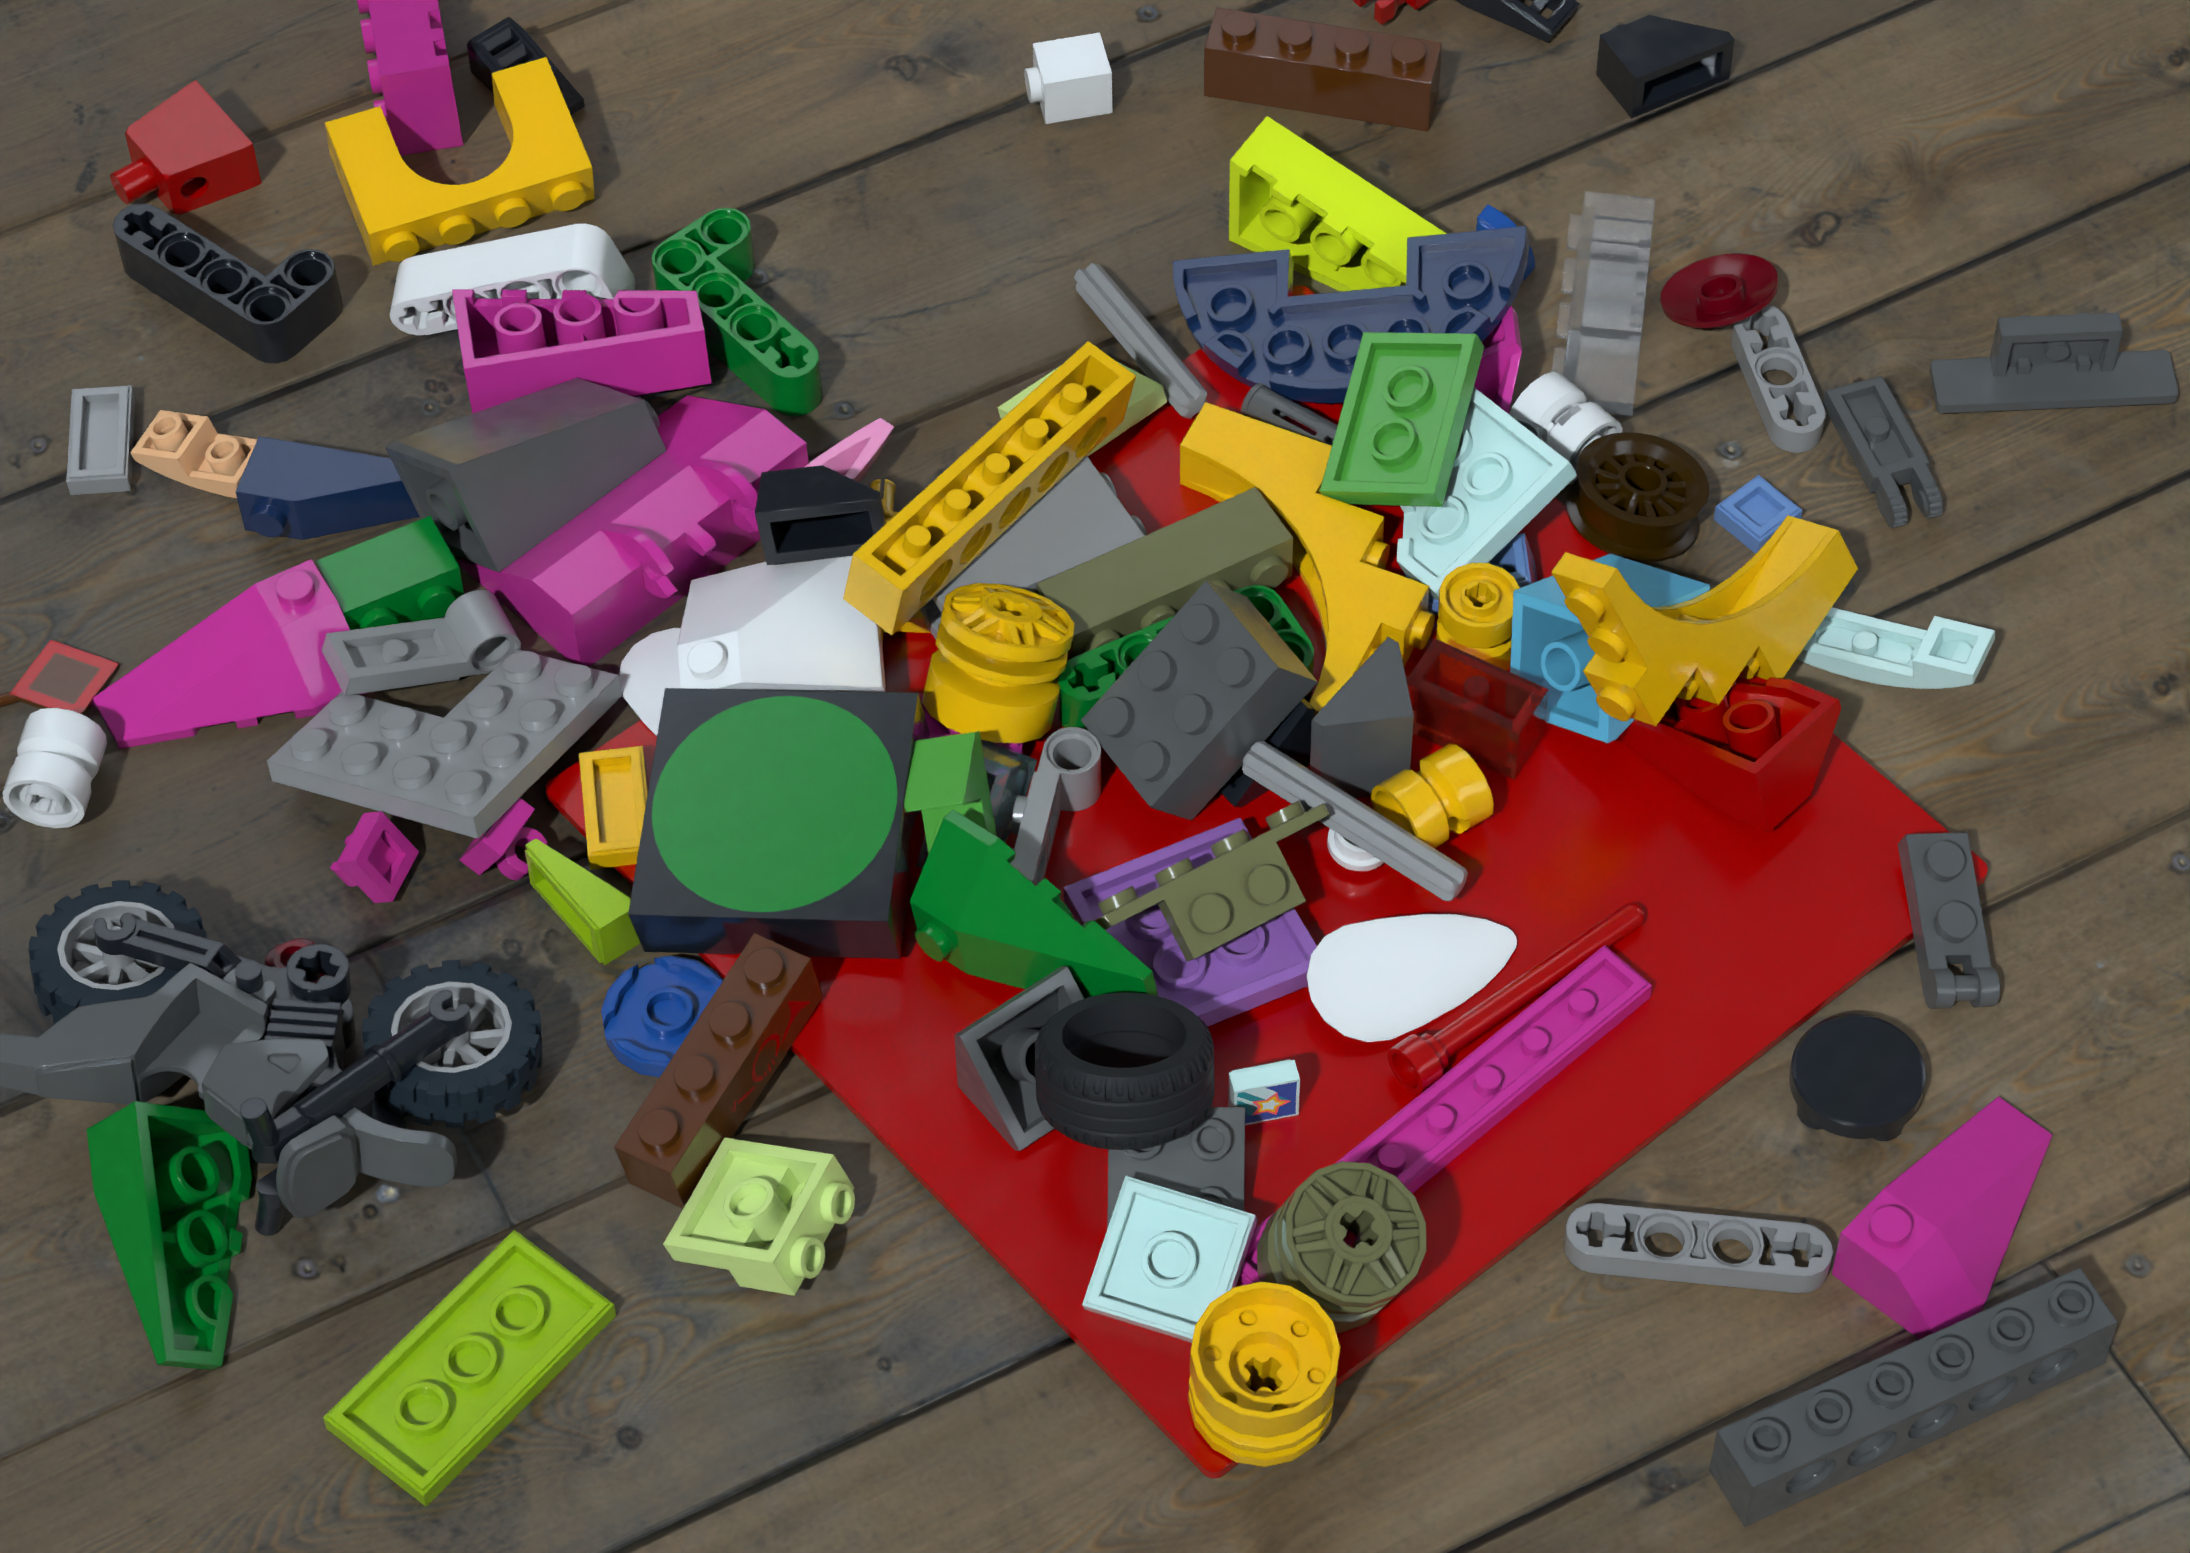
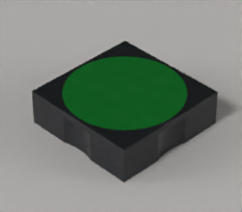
[628,688,930,959]

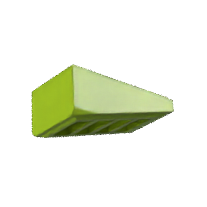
[525,839,640,965]

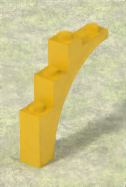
[1180,402,1435,716]
[1551,515,1858,726]

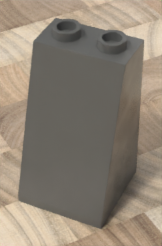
[385,378,667,573]

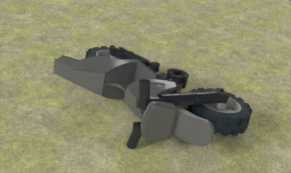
[0,880,543,1236]

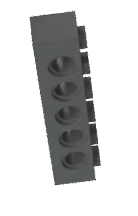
[1709,1268,2118,1527]

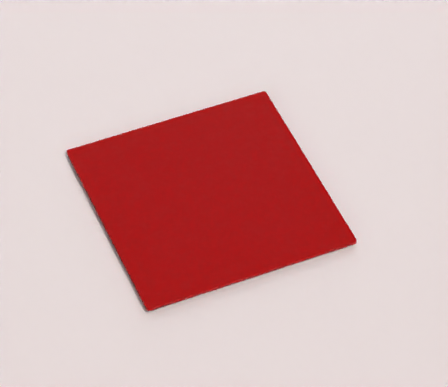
[546,285,1988,1479]

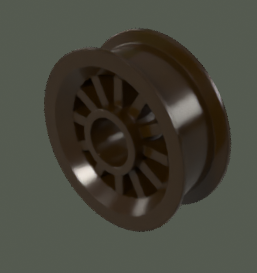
[1566,432,1709,561]

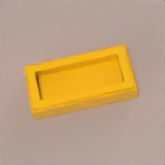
[579,746,648,870]

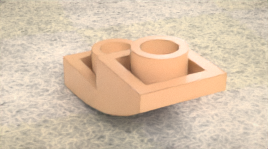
[130,410,257,499]

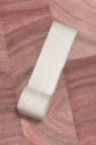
[390,224,636,336]

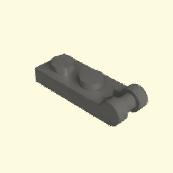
[1898,832,2000,1009]

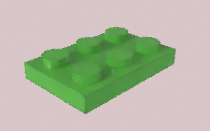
[1320,332,1484,507]

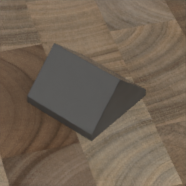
[1310,637,1414,798]
[954,966,1084,1151]

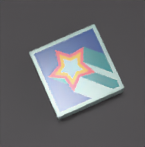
[1228,1059,1300,1125]

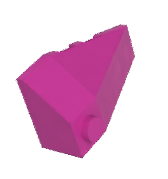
[92,559,368,749]

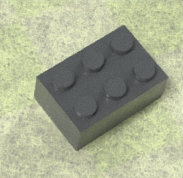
[1081,581,1318,821]

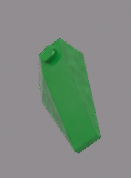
[86,1101,252,1370]

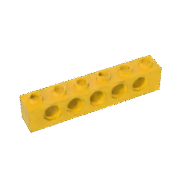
[843,341,1136,636]

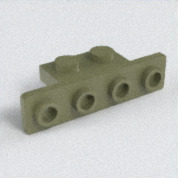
[1094,800,1330,962]

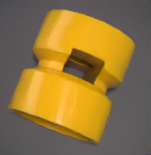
[1436,563,1520,681]
[1371,744,1494,848]

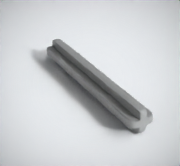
[1074,263,1208,419]
[1242,741,1468,901]

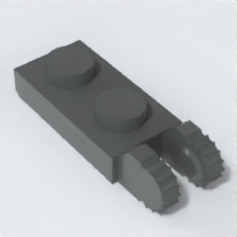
[1823,376,1943,529]

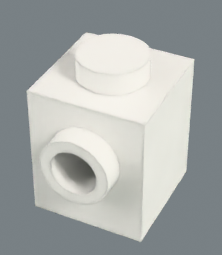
[1024,32,1113,124]

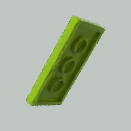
[323,1230,616,1507]

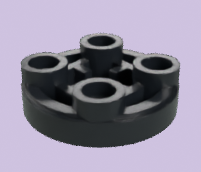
[1789,1014,1926,1141]

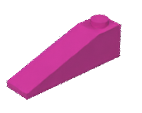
[1832,1096,2052,1340]

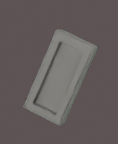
[66,385,136,495]

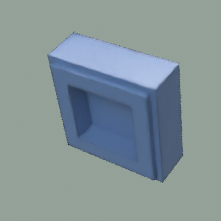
[1714,475,1803,554]

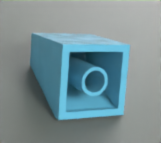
[1509,554,1710,743]

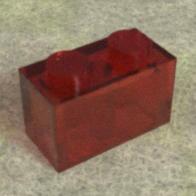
[1406,639,1549,780]

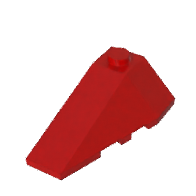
[1617,677,1841,833]

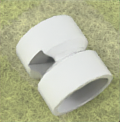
[1509,371,1623,485]
[3,708,107,829]

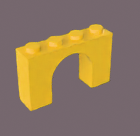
[325,57,595,266]

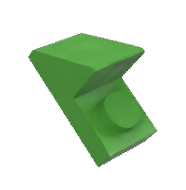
[904,731,997,854]

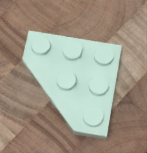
[1396,387,1577,601]

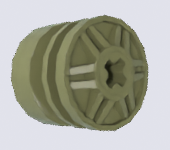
[1257,1161,1427,1333]

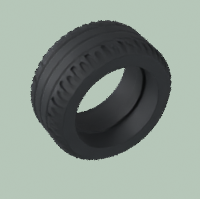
[1035,993,1215,1150]

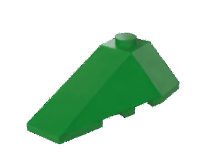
[910,810,1158,999]

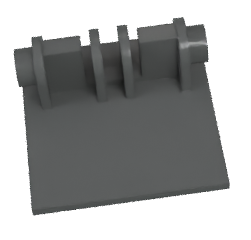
[1107,1107,1245,1229]

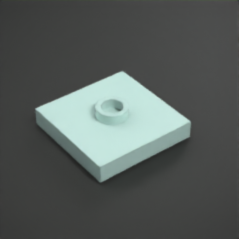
[1082,1176,1258,1343]

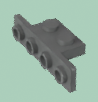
[1929,313,2179,413]

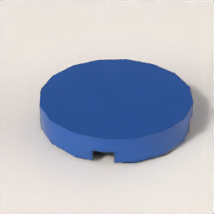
[601,956,722,1077]

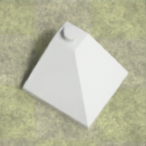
[677,556,886,692]

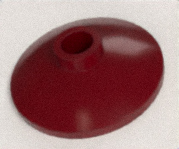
[1660,253,1779,328]

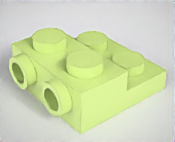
[663,1137,855,1296]

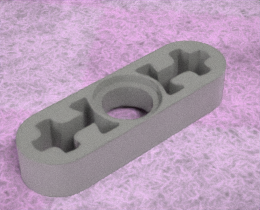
[1731,304,1825,453]

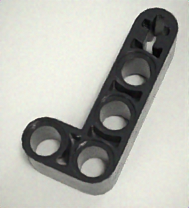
[113,204,343,364]

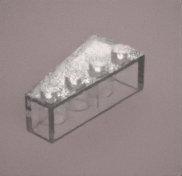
[1552,191,1656,416]

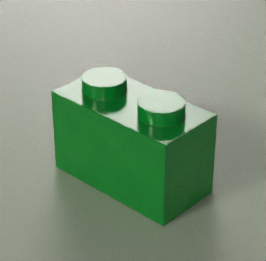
[316,516,464,630]

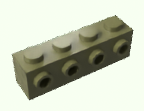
[1037,487,1293,661]

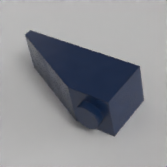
[235,436,420,540]

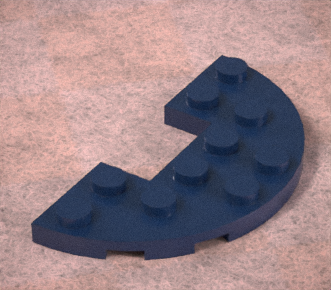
[1173,226,1530,403]

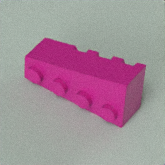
[357,0,463,156]
[452,289,712,413]

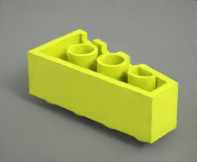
[1229,116,1447,292]

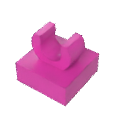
[459,798,547,881]
[330,811,419,903]

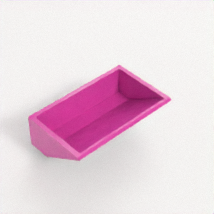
[458,395,808,667]

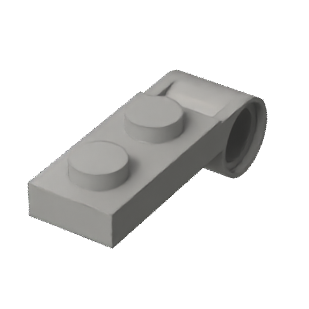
[322,590,521,696]
[1010,727,1102,886]

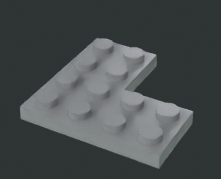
[267,649,622,839]

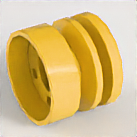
[922,583,1075,743]
[1188,1282,1340,1467]

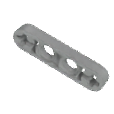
[1564,1203,1833,1293]

